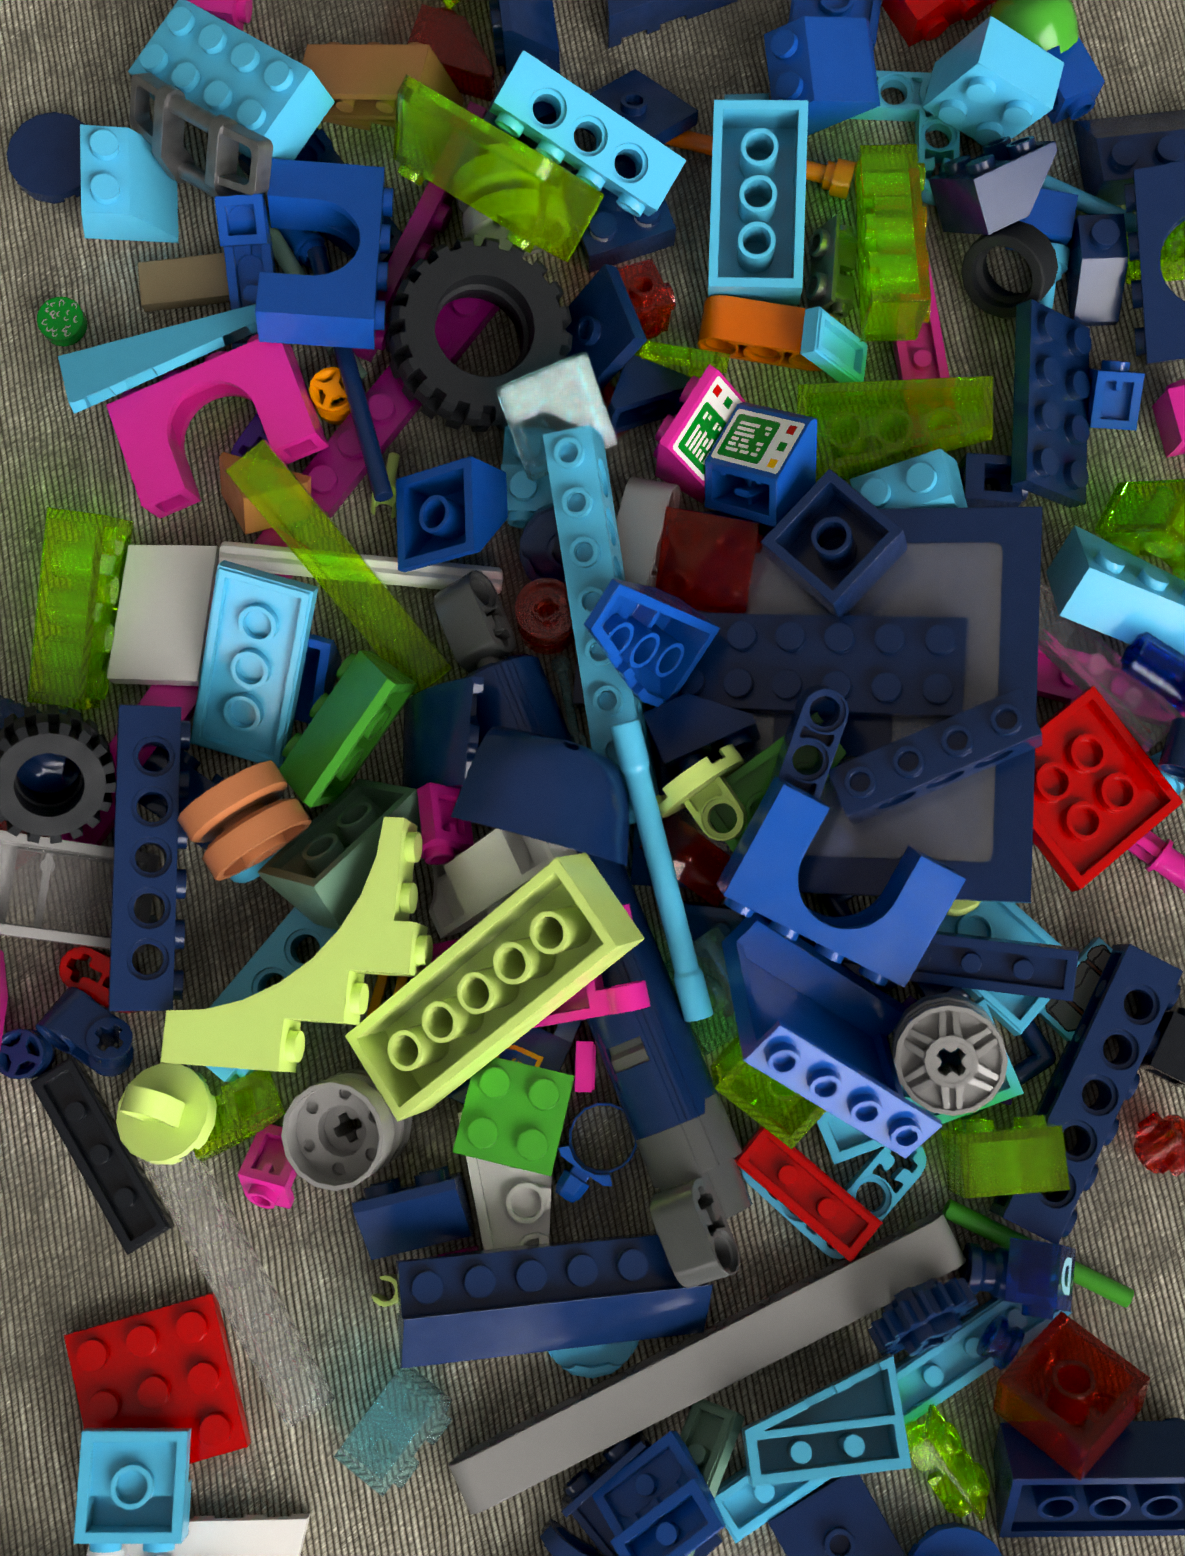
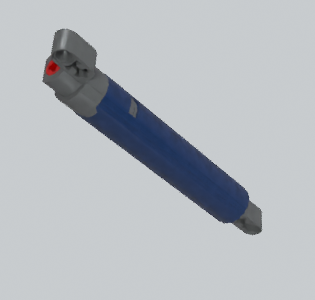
[434,570,753,1288]

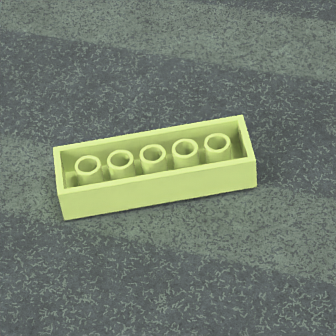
[345,853,645,1121]

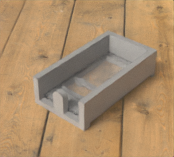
[0,830,162,953]

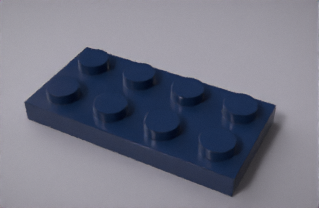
[1011,299,1092,508]

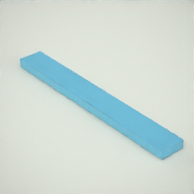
[715,1267,1072,1543]

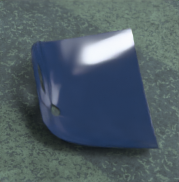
[451,725,629,866]

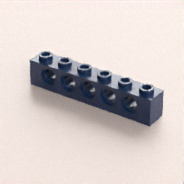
[108,704,191,1011]
[989,944,1183,1246]

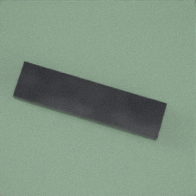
[30,1056,175,1255]

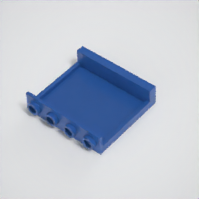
[722,911,943,1159]

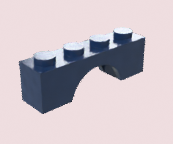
[1124,161,1185,365]

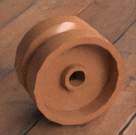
[177,760,312,881]

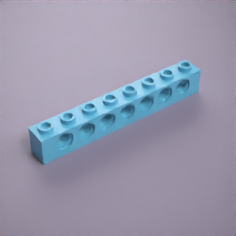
[542,425,662,824]

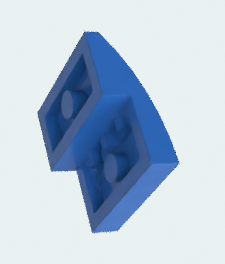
[591,1431,726,1556]

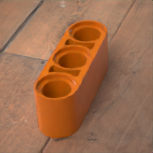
[697,295,833,371]

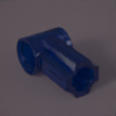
[1120,632,1185,713]

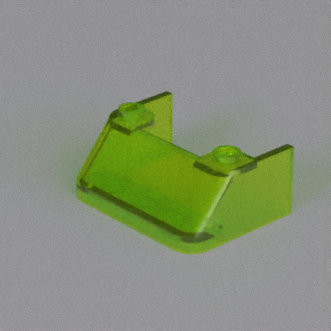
[392,74,604,262]

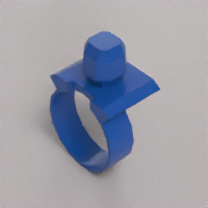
[556,1102,637,1203]

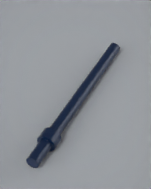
[307,246,393,502]

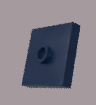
[582,69,698,163]
[565,264,647,401]
[768,1474,906,1556]

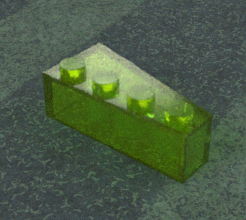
[855,144,931,342]
[797,376,993,482]
[27,507,134,710]

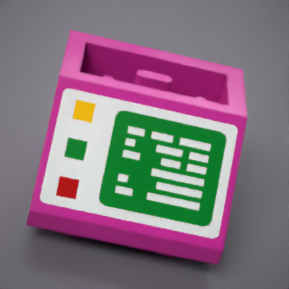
[653,364,746,504]

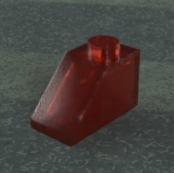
[407,4,495,102]

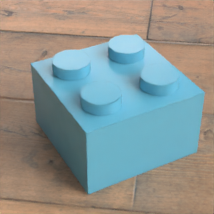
[922,16,1064,146]

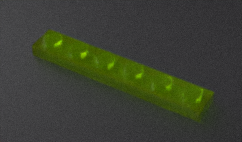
[226,440,452,696]

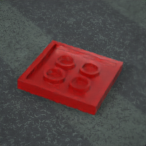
[1033,685,1183,892]
[64,1291,251,1464]

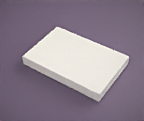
[107,544,220,686]

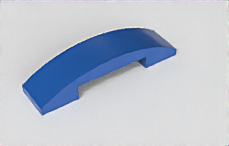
[214,194,276,350]

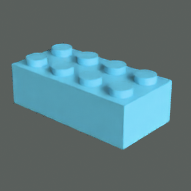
[128,0,335,160]
[708,100,808,305]

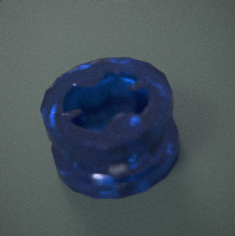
[977,1315,1025,1370]

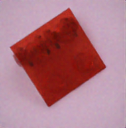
[655,506,764,614]

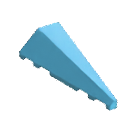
[58,304,258,414]

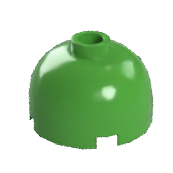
[987,0,1079,54]

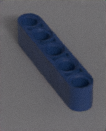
[736,685,849,921]

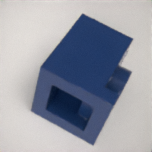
[958,453,1028,508]

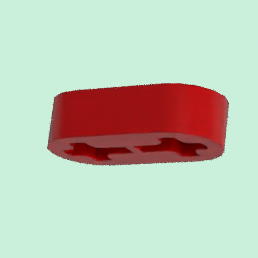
[59,946,143,1014]

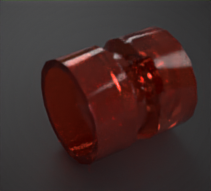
[515,578,574,655]

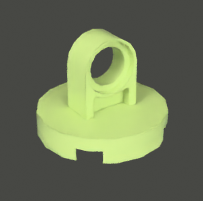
[656,744,747,841]
[116,1063,217,1165]

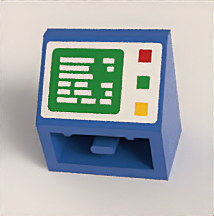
[705,402,817,527]

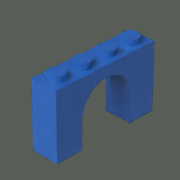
[255,158,394,350]
[716,776,966,988]

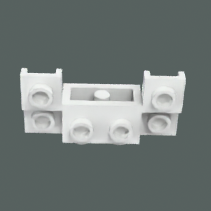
[429,828,577,939]

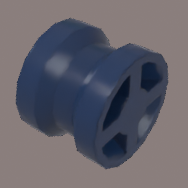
[0,1029,56,1079]
[960,1242,1013,1300]

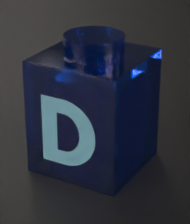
[1005,1237,1076,1320]

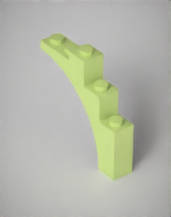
[160,817,433,1073]

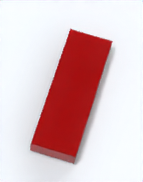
[734,1121,883,1262]

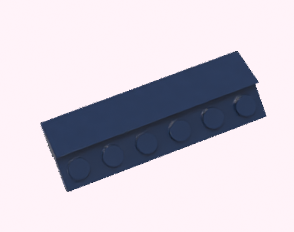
[396,1233,713,1369]

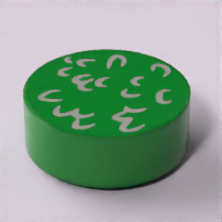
[37,296,87,346]

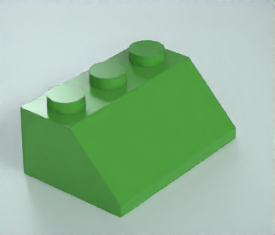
[279,650,419,808]

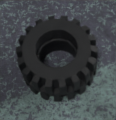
[0,704,116,844]

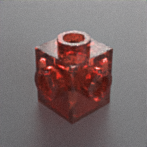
[618,258,676,340]

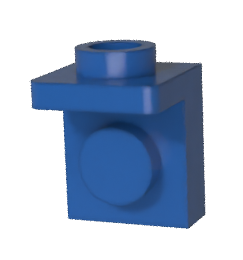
[1088,360,1145,431]

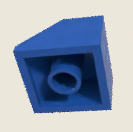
[764,16,880,136]
[396,456,508,572]

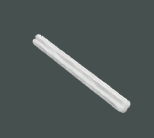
[219,541,503,595]

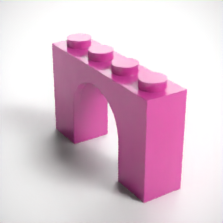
[106,334,329,519]

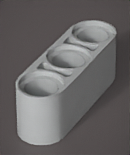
[616,476,681,588]

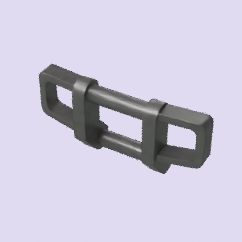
[129,73,273,198]

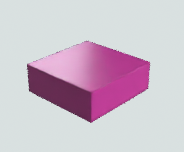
[574,1041,596,1092]

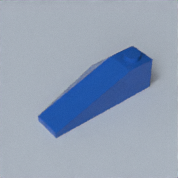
[584,579,720,707]

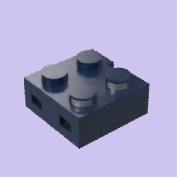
[559,155,676,273]

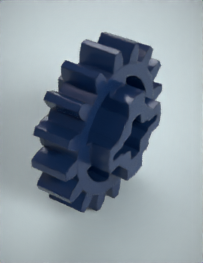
[868,1277,979,1356]

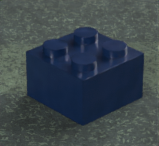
[761,468,908,618]

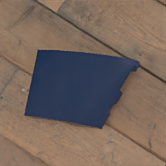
[402,676,484,789]

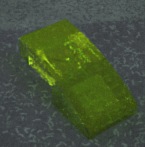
[193,1070,286,1162]

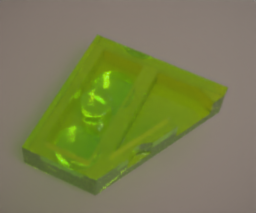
[634,341,730,378]

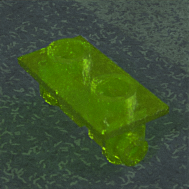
[905,1404,990,1521]

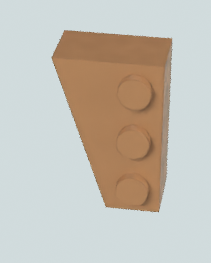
[302,42,464,147]

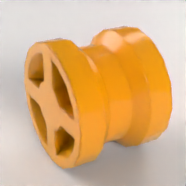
[309,367,351,425]

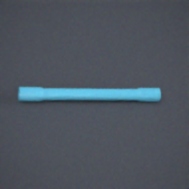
[609,719,714,1022]

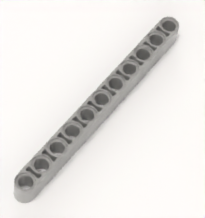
[448,1212,966,1514]

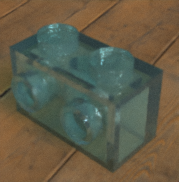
[334,1367,452,1497]

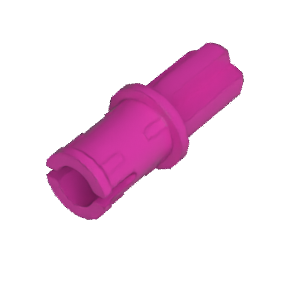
[1128,831,1185,893]

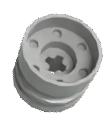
[892,993,1008,1116]
[281,1067,412,1191]

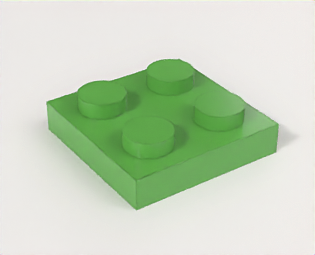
[452,1057,575,1176]

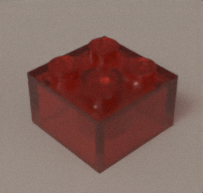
[993,1311,1150,1481]

